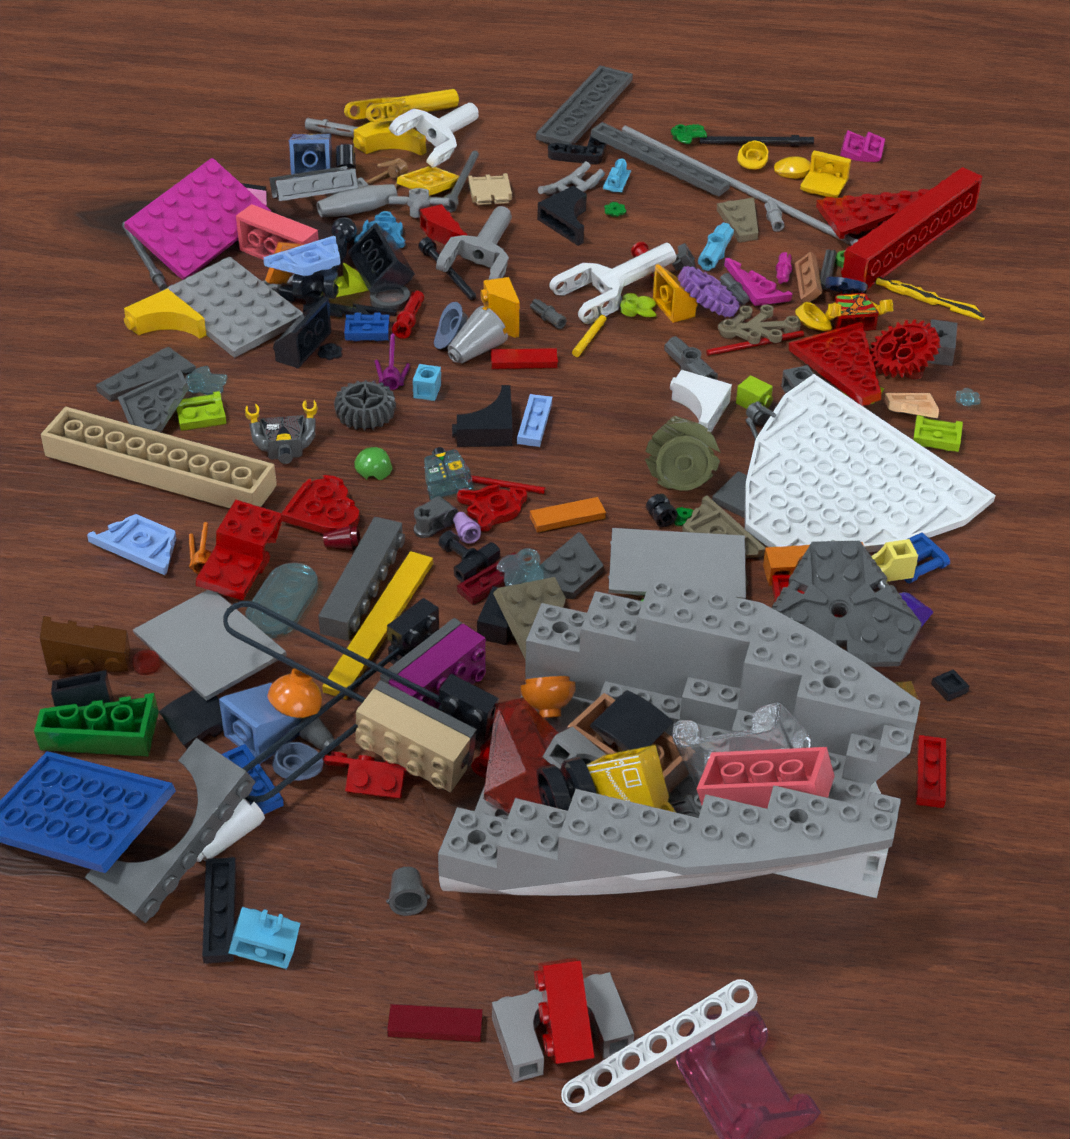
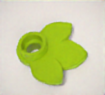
[620,293,656,317]

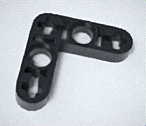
[548,135,607,165]

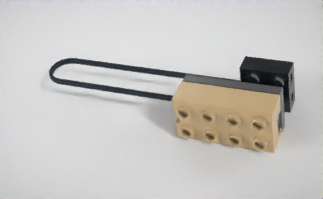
[223,601,499,792]

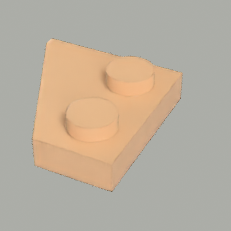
[885,393,939,418]

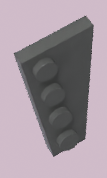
[96,347,196,402]

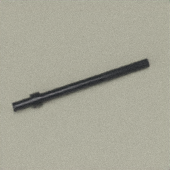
[700,135,814,146]

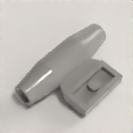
[317,178,397,218]

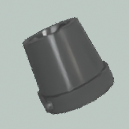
[386,867,430,916]

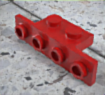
[323,752,414,799]

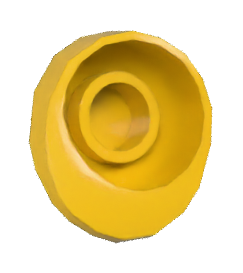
[737,141,768,170]
[774,156,810,179]
[795,302,832,331]

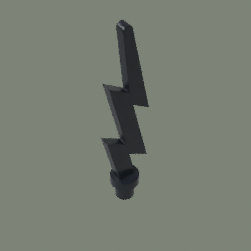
[303,302,397,318]

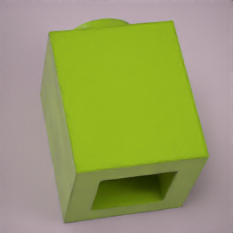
[736,375,773,409]

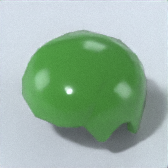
[354,447,393,480]

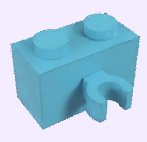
[228,907,300,969]

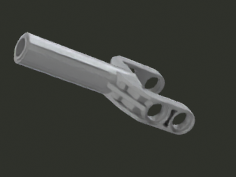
[436,206,512,280]

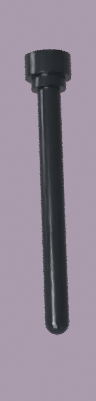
[418,237,476,300]

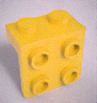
[800,150,851,198]

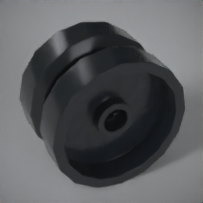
[536,756,596,811]

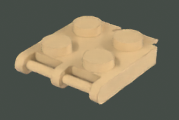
[468,173,512,205]

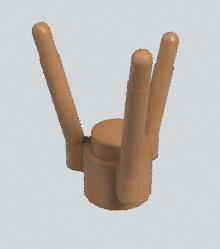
[366,158,408,189]

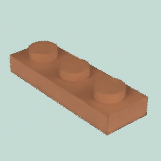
[795,251,822,302]

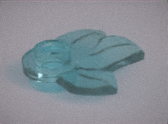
[185,366,228,395]
[497,548,544,586]

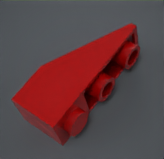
[419,204,468,245]

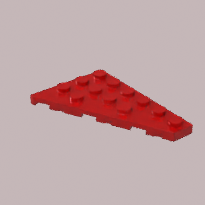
[816,189,929,239]
[789,322,881,406]

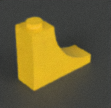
[353,114,426,156]
[124,289,206,339]

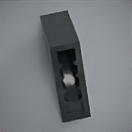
[537,186,587,246]
[452,385,513,447]

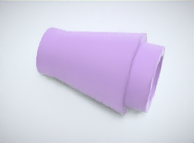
[453,512,481,544]

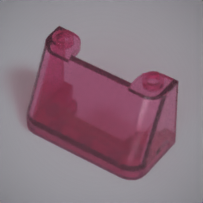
[676,1010,821,1139]

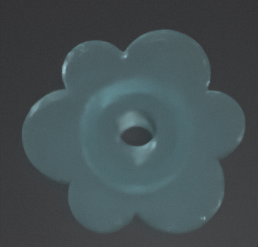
[955,388,981,406]

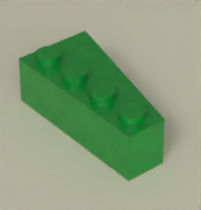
[34,693,159,756]

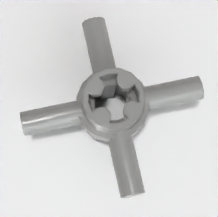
[389,188,450,218]

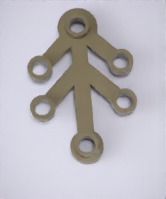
[718,305,801,344]

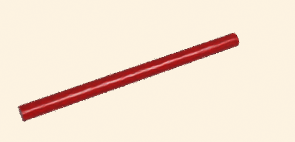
[706,330,804,356]
[434,470,545,494]

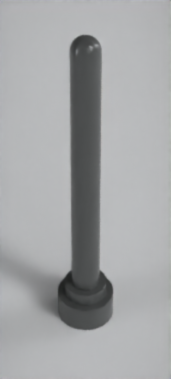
[444,151,479,212]

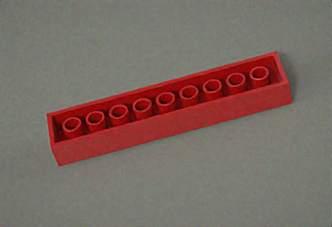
[841,167,983,289]

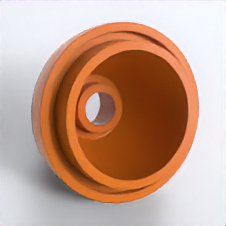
[267,668,322,718]
[520,676,576,718]

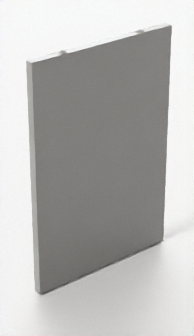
[608,528,747,599]
[133,590,287,701]

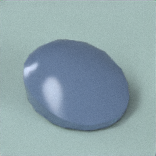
[272,742,324,780]

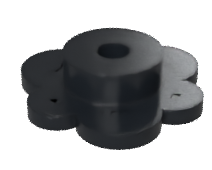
[318,343,342,360]

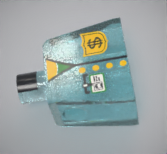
[424,447,474,500]

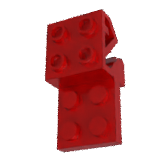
[196,500,282,600]

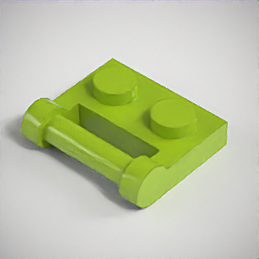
[176,391,226,431]
[913,415,963,452]

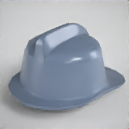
[434,302,469,349]

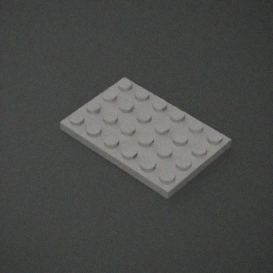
[160,257,303,358]

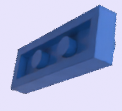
[221,744,284,814]

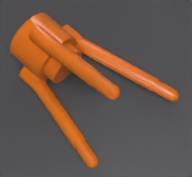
[189,522,211,574]

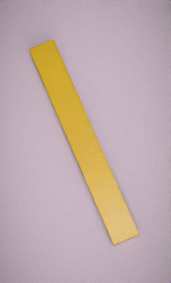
[322,551,433,700]

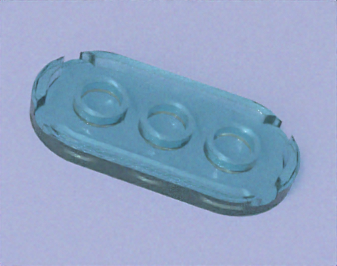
[245,563,318,638]

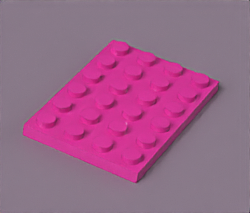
[124,158,271,280]

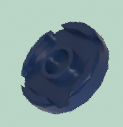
[825,277,868,294]

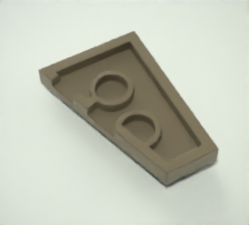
[717,197,758,243]

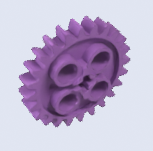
[677,266,740,318]

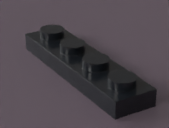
[202,857,236,963]

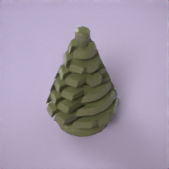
[645,416,721,491]

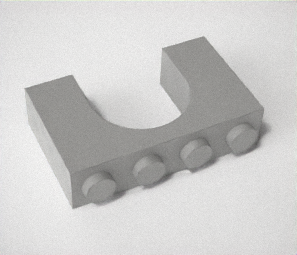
[492,972,634,1083]

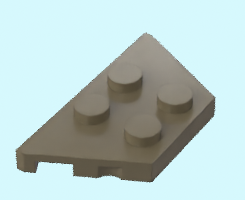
[682,496,765,558]

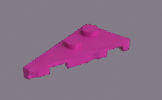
[724,258,793,306]

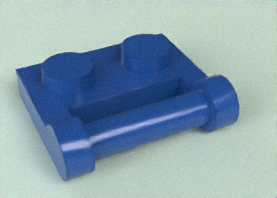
[904,532,950,584]

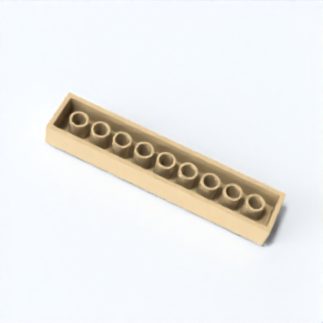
[41,407,277,508]

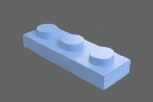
[517,394,552,447]

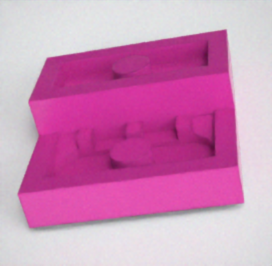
[840,130,885,162]

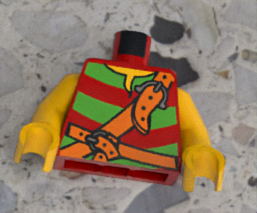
[825,290,894,331]

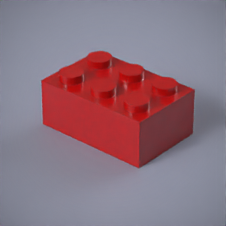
[534,958,594,1064]

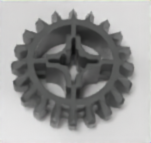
[334,380,396,431]

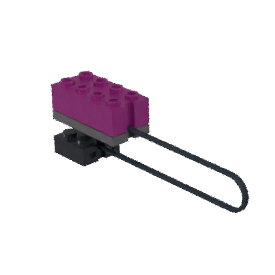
[242,598,486,803]

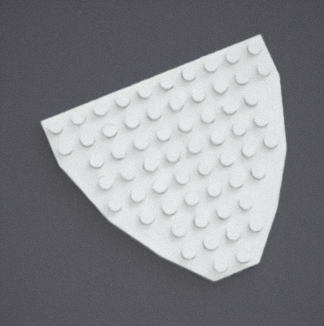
[745,374,996,552]

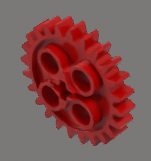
[869,319,941,378]

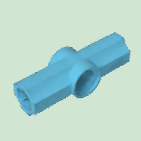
[698,223,734,271]

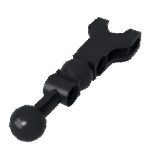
[292,217,357,299]

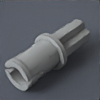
[765,200,785,231]

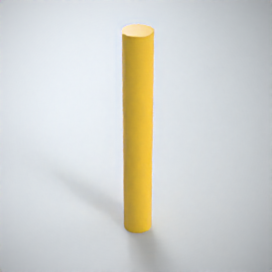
[572,315,607,357]

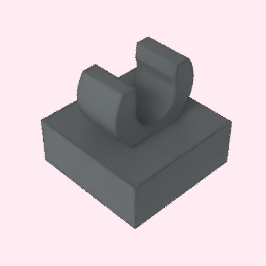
[672,243,696,271]

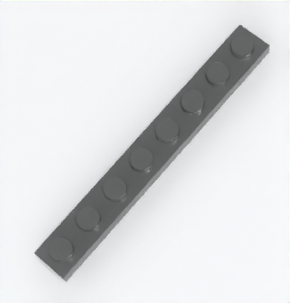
[591,122,731,197]

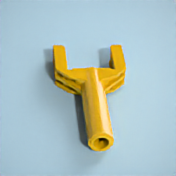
[344,89,459,122]

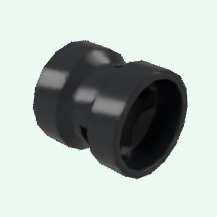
[646,493,678,527]

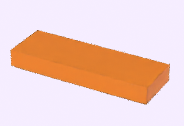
[530,497,606,532]

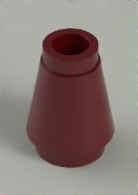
[323,525,361,549]

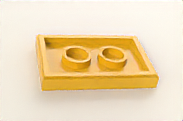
[397,166,459,196]

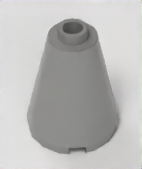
[448,306,508,363]

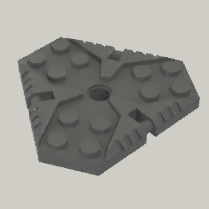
[772,540,922,667]

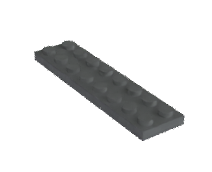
[536,65,633,145]

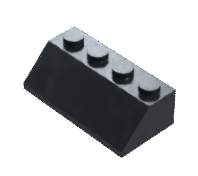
[348,222,415,292]

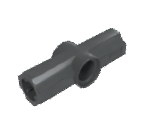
[664,336,718,380]

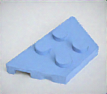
[263,236,340,276]
[87,514,176,575]

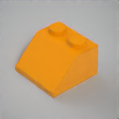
[653,264,698,323]
[480,277,520,338]

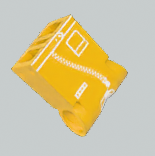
[586,745,676,813]

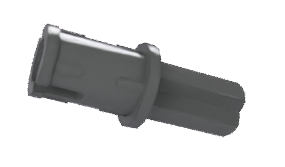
[719,273,750,305]
[530,299,567,329]

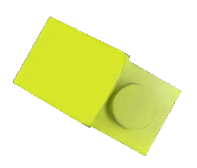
[329,263,369,299]

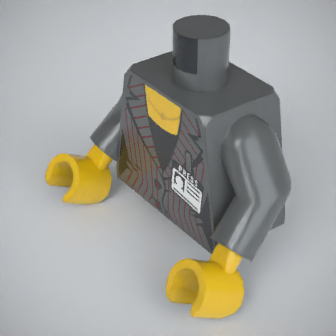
[245,400,318,464]

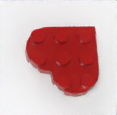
[282,475,360,534]

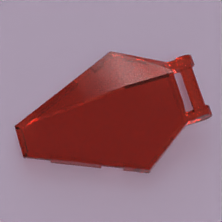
[483,697,559,814]

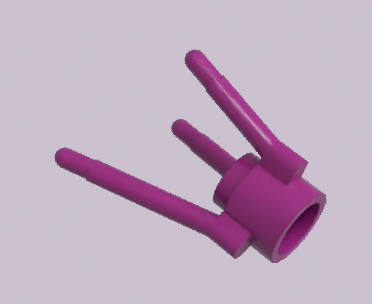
[375,334,410,390]

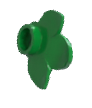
[671,124,707,144]

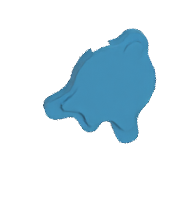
[354,211,405,248]

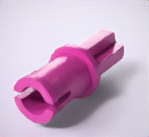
[776,252,792,284]

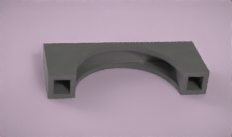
[85,738,256,924]

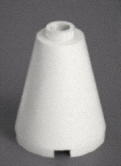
[197,798,265,862]

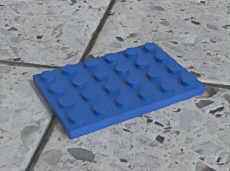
[0,751,176,873]

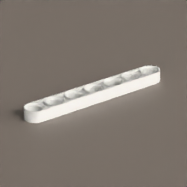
[561,980,758,1113]

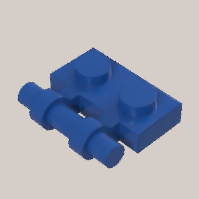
[344,312,390,341]

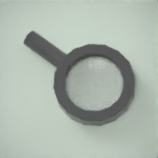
[370,286,410,311]

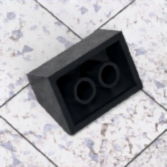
[273,296,331,369]

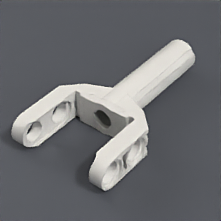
[389,103,479,168]
[549,243,676,324]

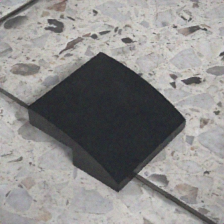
[159,690,223,749]
[590,690,673,751]

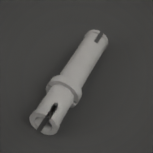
[305,118,358,138]

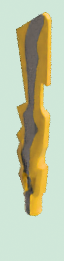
[876,276,985,321]

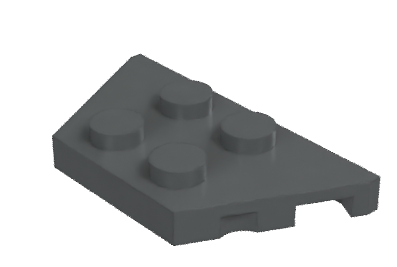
[519,532,604,600]

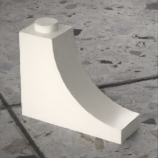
[670,370,732,432]

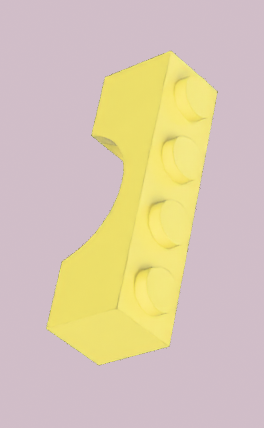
[872,539,918,582]

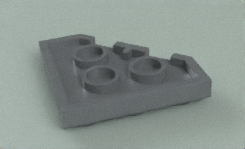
[118,369,189,433]

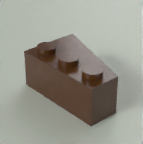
[40,616,130,675]

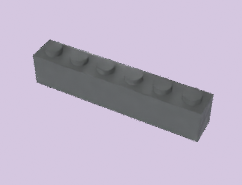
[318,517,405,641]

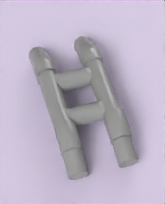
[538,161,605,195]

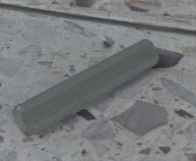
[820,249,837,291]

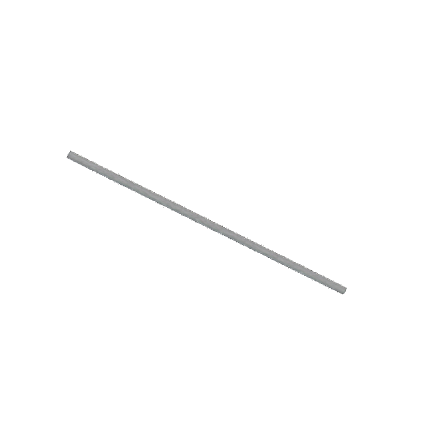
[622,125,858,245]

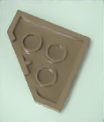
[493,577,566,660]

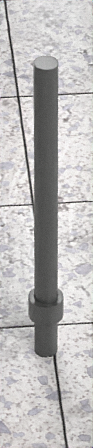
[122,221,168,291]

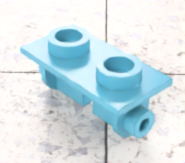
[603,159,631,192]

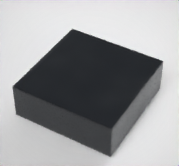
[931,669,970,701]

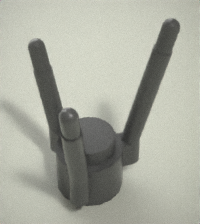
[745,401,776,441]

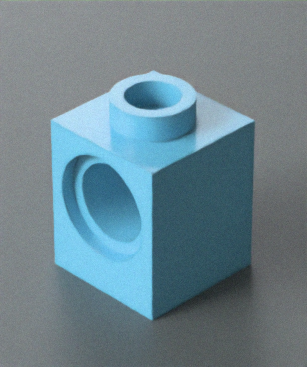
[413,364,441,401]

